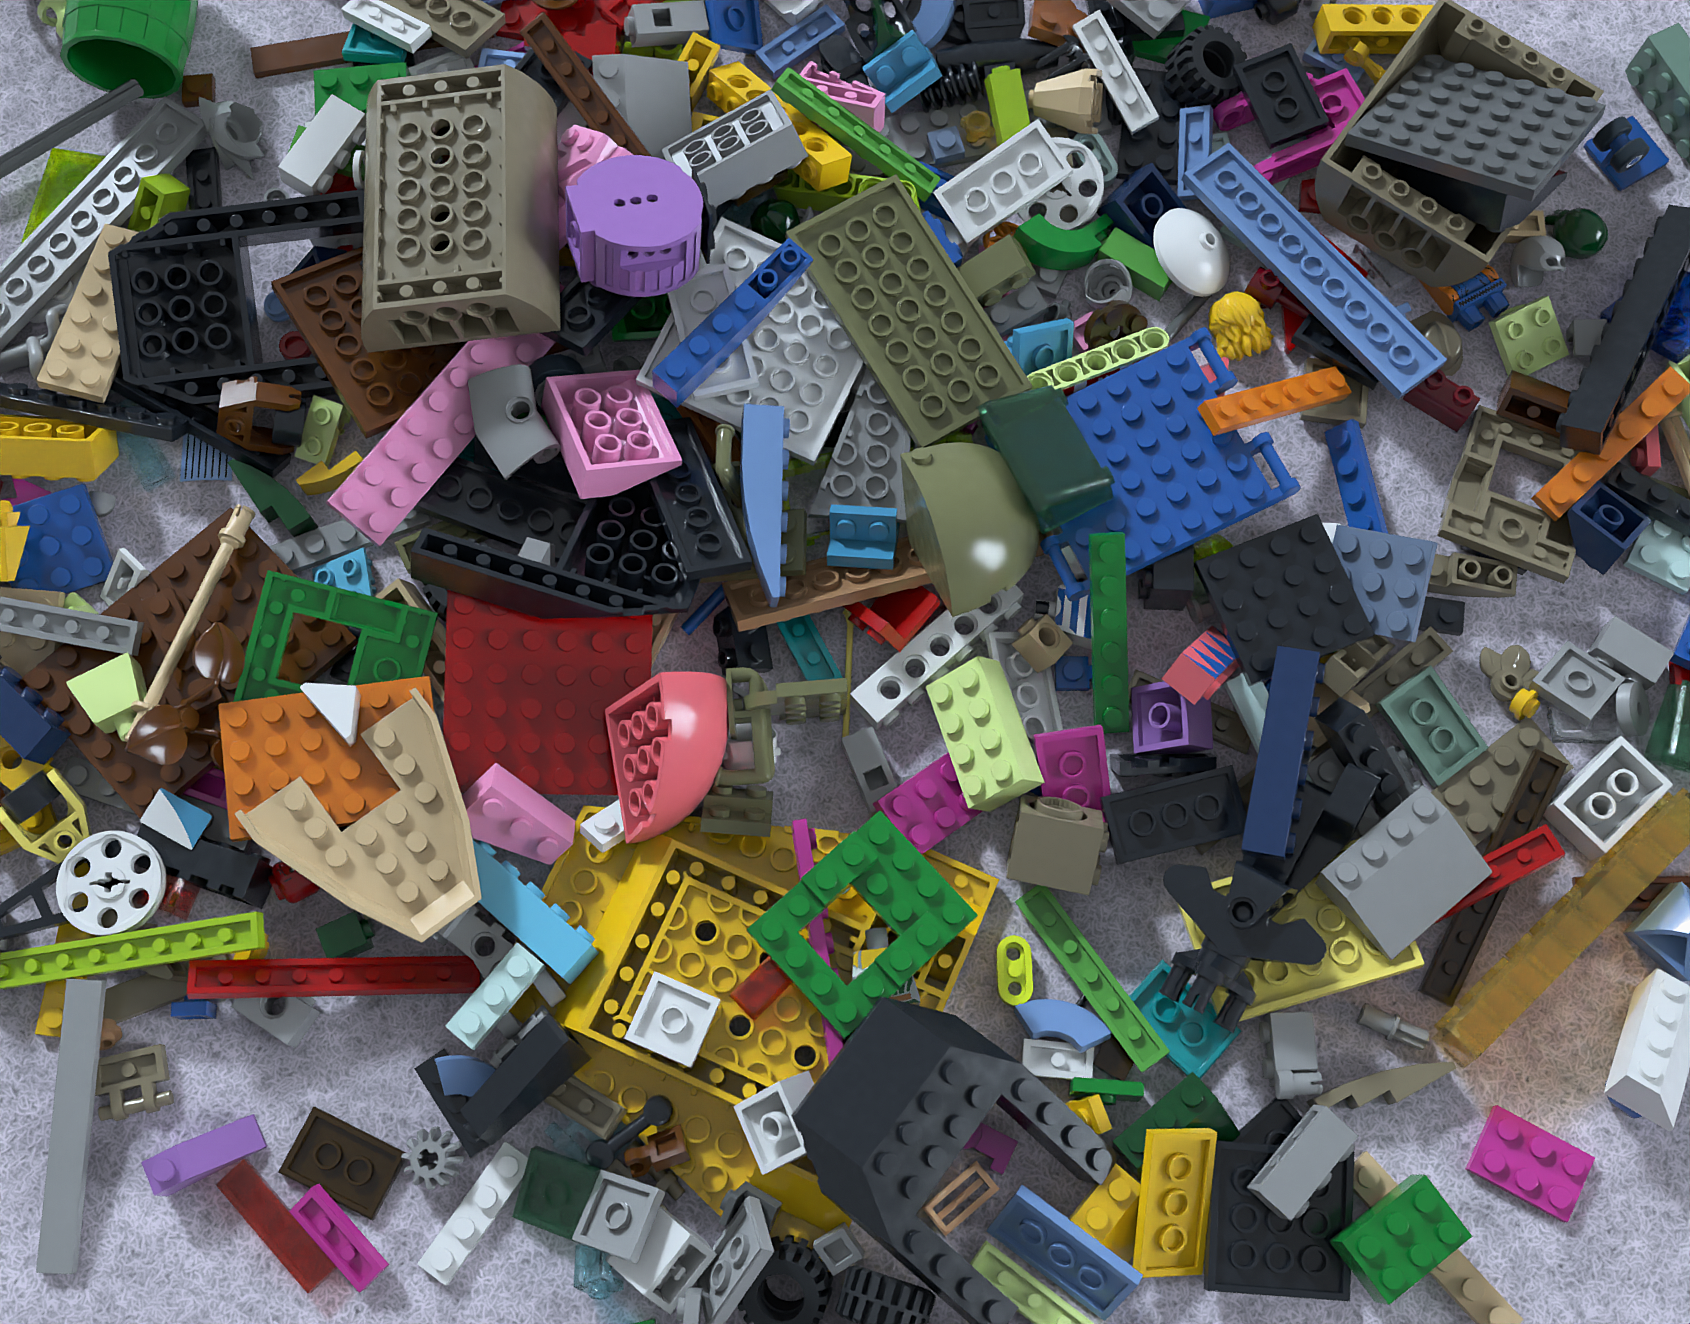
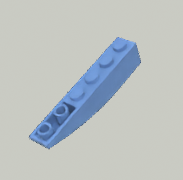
[740,404,790,607]

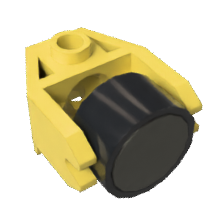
[0,768,92,864]

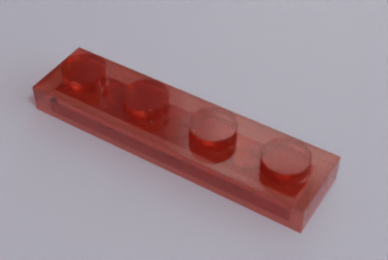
[215,1159,337,1293]

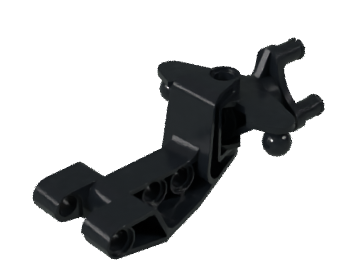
[1158,745,1382,1033]

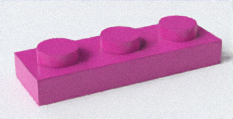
[289,1184,389,1293]

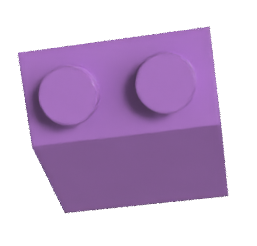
[1131,681,1213,754]

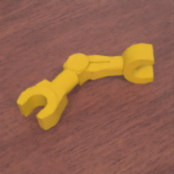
[1343,41,1386,85]

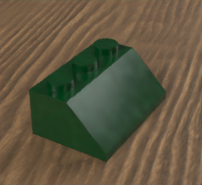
[1113,1071,1241,1182]

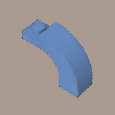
[860,0,956,50]

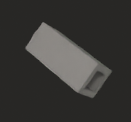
[624,0,709,47]
[841,726,897,818]

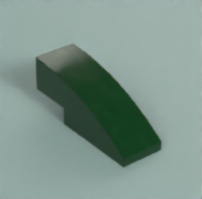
[227,459,318,537]

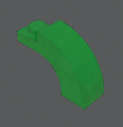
[1013,213,1114,270]

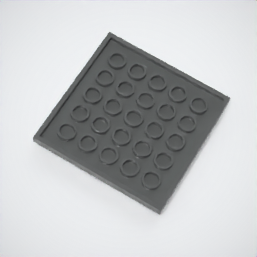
[1345,54,1606,202]

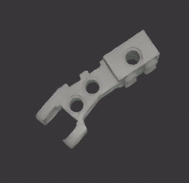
[431,905,567,1040]

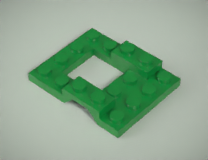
[233,570,439,702]
[746,810,978,1040]

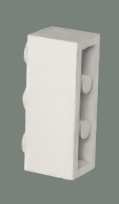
[278,94,366,196]

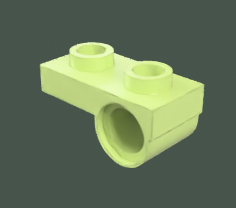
[295,395,351,467]

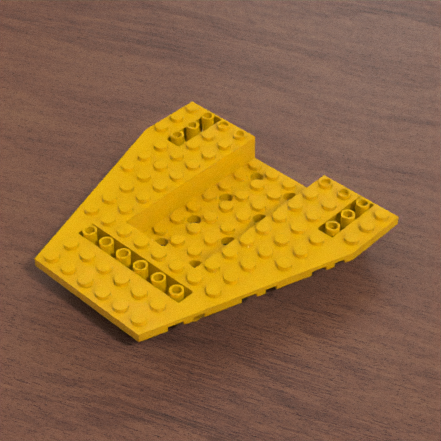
[509,805,999,1272]

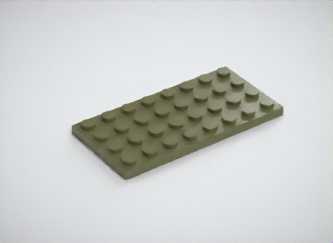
[785,174,1033,448]

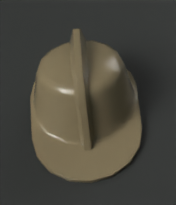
[1409,311,1463,376]

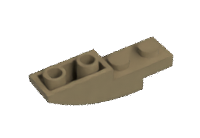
[1427,552,1518,598]

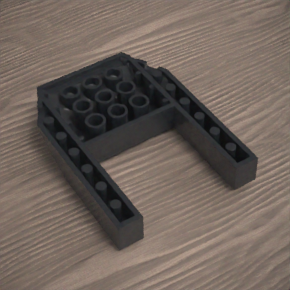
[108,189,364,405]
[410,434,701,619]
[791,997,1121,1324]

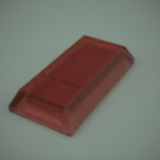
[729,956,793,1021]

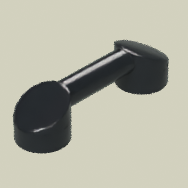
[585,1095,673,1170]

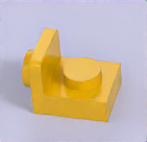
[1065,1094,1112,1134]

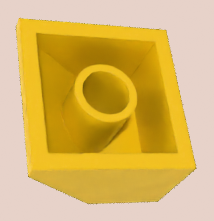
[1068,1164,1141,1263]

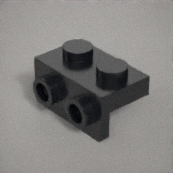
[713,606,773,676]

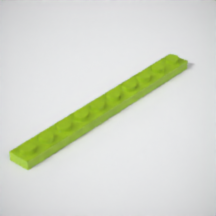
[0,911,265,990]

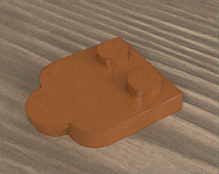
[1028,0,1088,54]

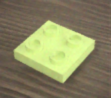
[1488,296,1569,376]

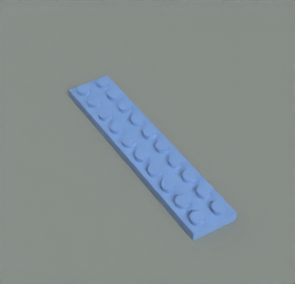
[1181,143,1447,399]

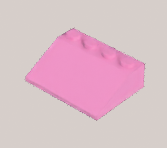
[541,370,683,499]

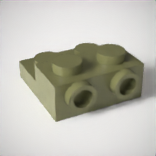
[700,783,773,837]

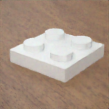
[624,971,721,1068]

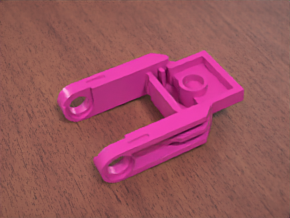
[1213,68,1365,185]

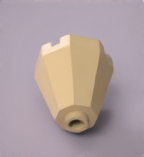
[1028,69,1104,134]

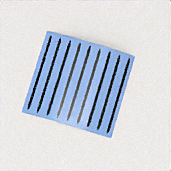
[180,433,233,482]

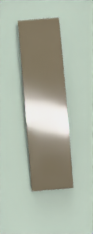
[1306,1062,1457,1109]

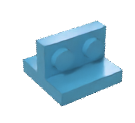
[862,29,942,113]
[1004,318,1074,377]
[827,504,900,570]

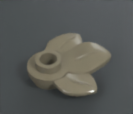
[1479,645,1539,702]

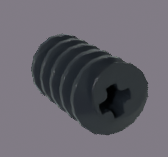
[919,61,984,113]

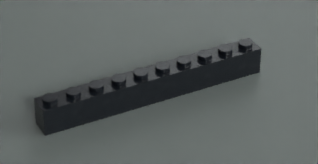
[1556,204,1690,455]

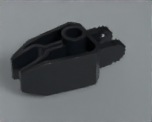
[818,34,870,87]

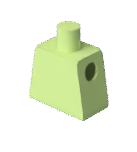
[66,652,147,741]

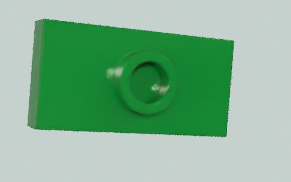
[1068,1077,1144,1106]

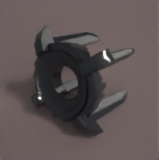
[1036,34,1099,83]

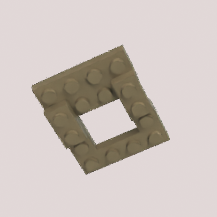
[1437,405,1580,584]

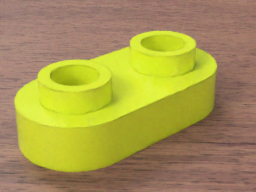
[996,935,1033,1007]

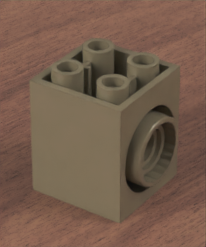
[1006,794,1109,896]

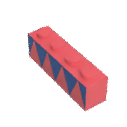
[1161,625,1239,705]

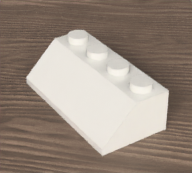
[1604,968,1690,1132]

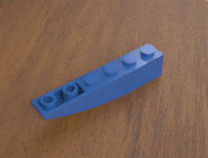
[652,238,813,408]

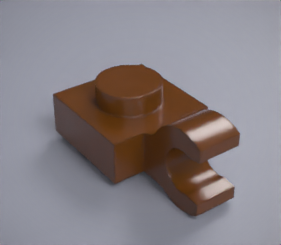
[624,1124,690,1178]

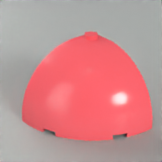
[605,671,729,844]

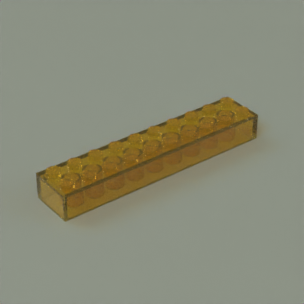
[1432,788,1690,1069]

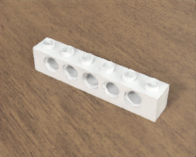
[850,585,1024,731]

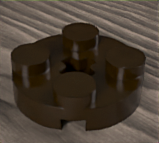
[1084,300,1148,351]

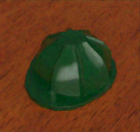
[750,198,800,244]

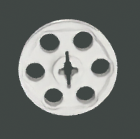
[1017,137,1104,230]
[56,831,166,937]

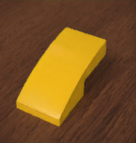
[296,450,363,496]

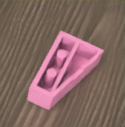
[799,61,885,134]
[462,763,576,865]

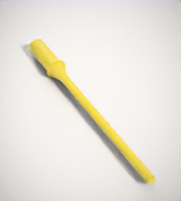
[842,608,854,738]

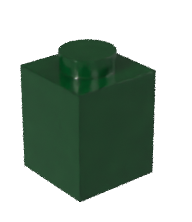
[316,911,376,958]

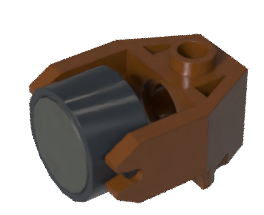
[217,376,306,455]

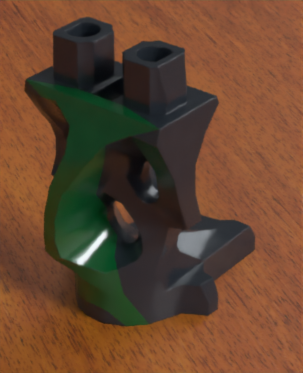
[843,0,917,64]

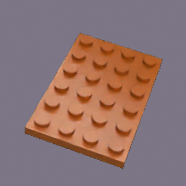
[218,676,435,842]

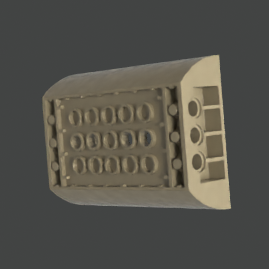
[1315,0,1604,287]
[361,64,560,352]

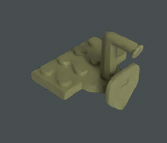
[700,424,807,583]
[714,667,848,786]

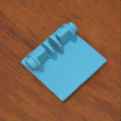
[312,548,377,597]

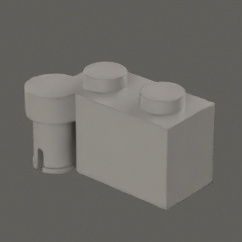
[1259,1011,1323,1099]

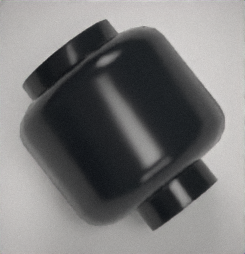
[1254,0,1302,25]

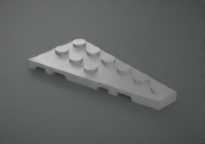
[808,368,911,523]

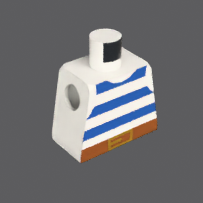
[1034,584,1092,650]

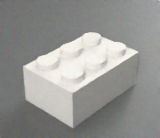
[1544,736,1673,861]

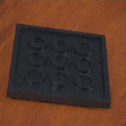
[1194,514,1375,687]
[1204,1140,1355,1302]

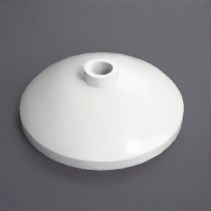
[1153,208,1230,297]

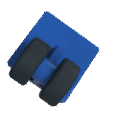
[1583,116,1669,191]

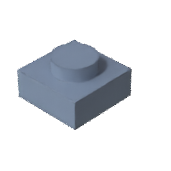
[927,125,965,165]

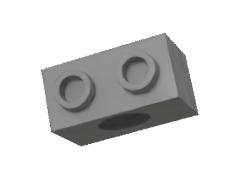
[230,997,321,1048]

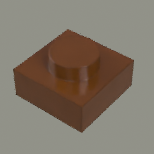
[182,73,216,108]

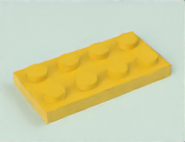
[1132,1128,1217,1278]

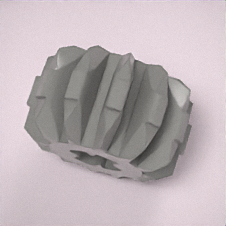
[401,1126,465,1190]

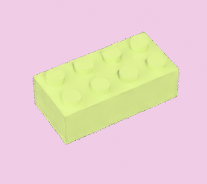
[926,656,1045,812]

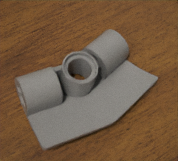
[468,364,561,480]

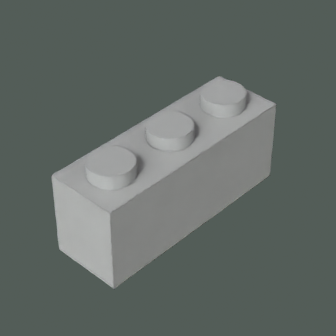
[1247,1105,1359,1221]

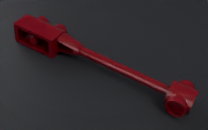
[1244,267,1481,432]

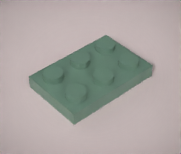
[1375,665,1489,787]

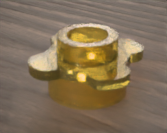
[960,111,995,144]

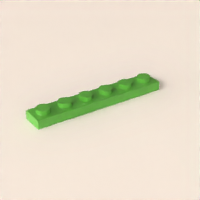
[771,67,941,202]
[1015,885,1170,1073]

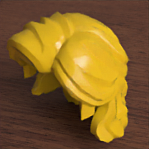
[1208,291,1274,361]

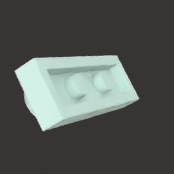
[445,942,546,1051]

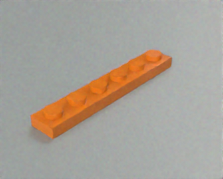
[1197,366,1352,436]
[1531,366,1690,521]

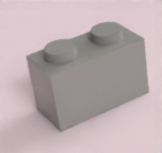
[1587,616,1674,691]

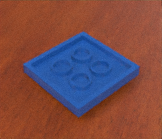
[9,484,114,595]

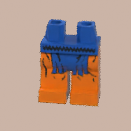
[1418,264,1510,332]

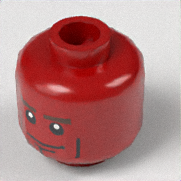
[268,861,320,904]

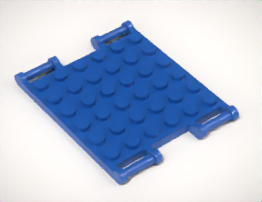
[984,327,1301,602]

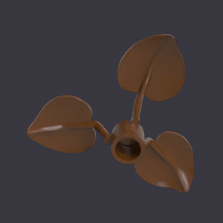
[125,622,245,773]

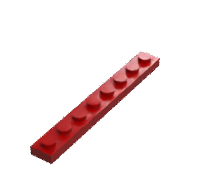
[186,955,480,999]

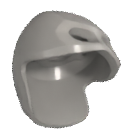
[1510,236,1566,287]
[1084,259,1132,310]

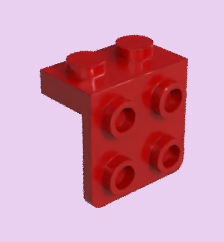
[843,586,940,652]

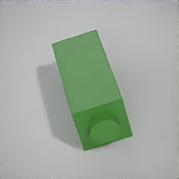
[1096,227,1173,301]

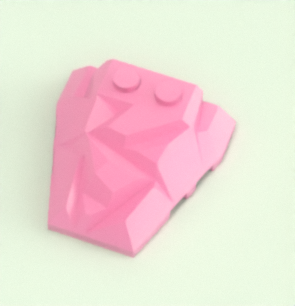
[557,125,633,250]

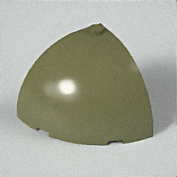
[900,442,1039,617]

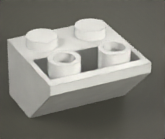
[605,1206,717,1315]

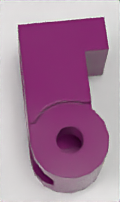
[962,1123,1018,1176]

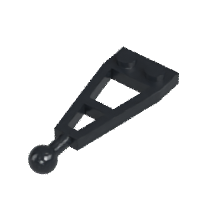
[0,840,144,941]

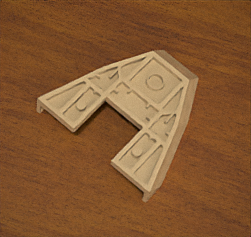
[234,687,482,943]

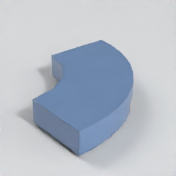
[1014,999,1112,1053]
[435,1055,497,1097]

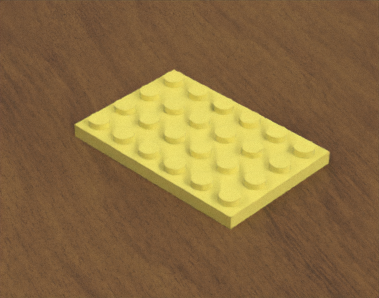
[1177,838,1425,1022]

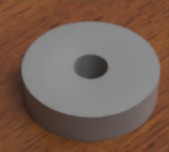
[1616,682,1650,737]

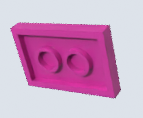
[1033,725,1111,822]
[872,752,983,854]
[1465,1105,1595,1223]

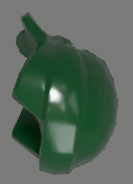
[1545,207,1608,259]

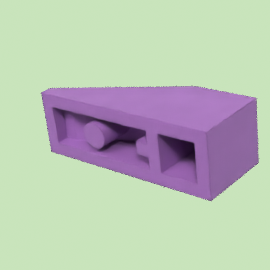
[141,1114,268,1197]

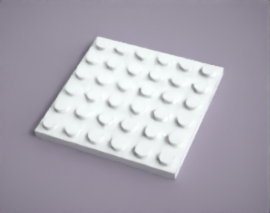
[636,217,865,466]

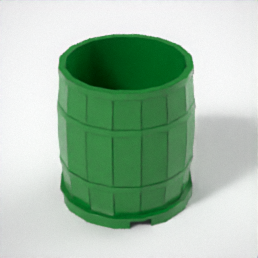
[60,0,198,99]

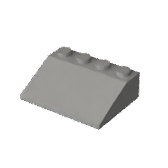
[592,54,692,160]
[661,89,808,209]
[1315,785,1493,961]

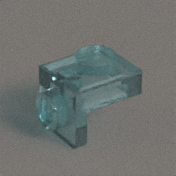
[573,1244,624,1300]

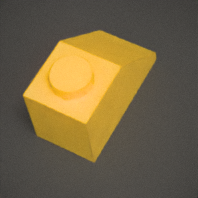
[677,32,720,112]

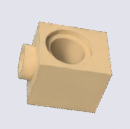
[1012,614,1073,673]

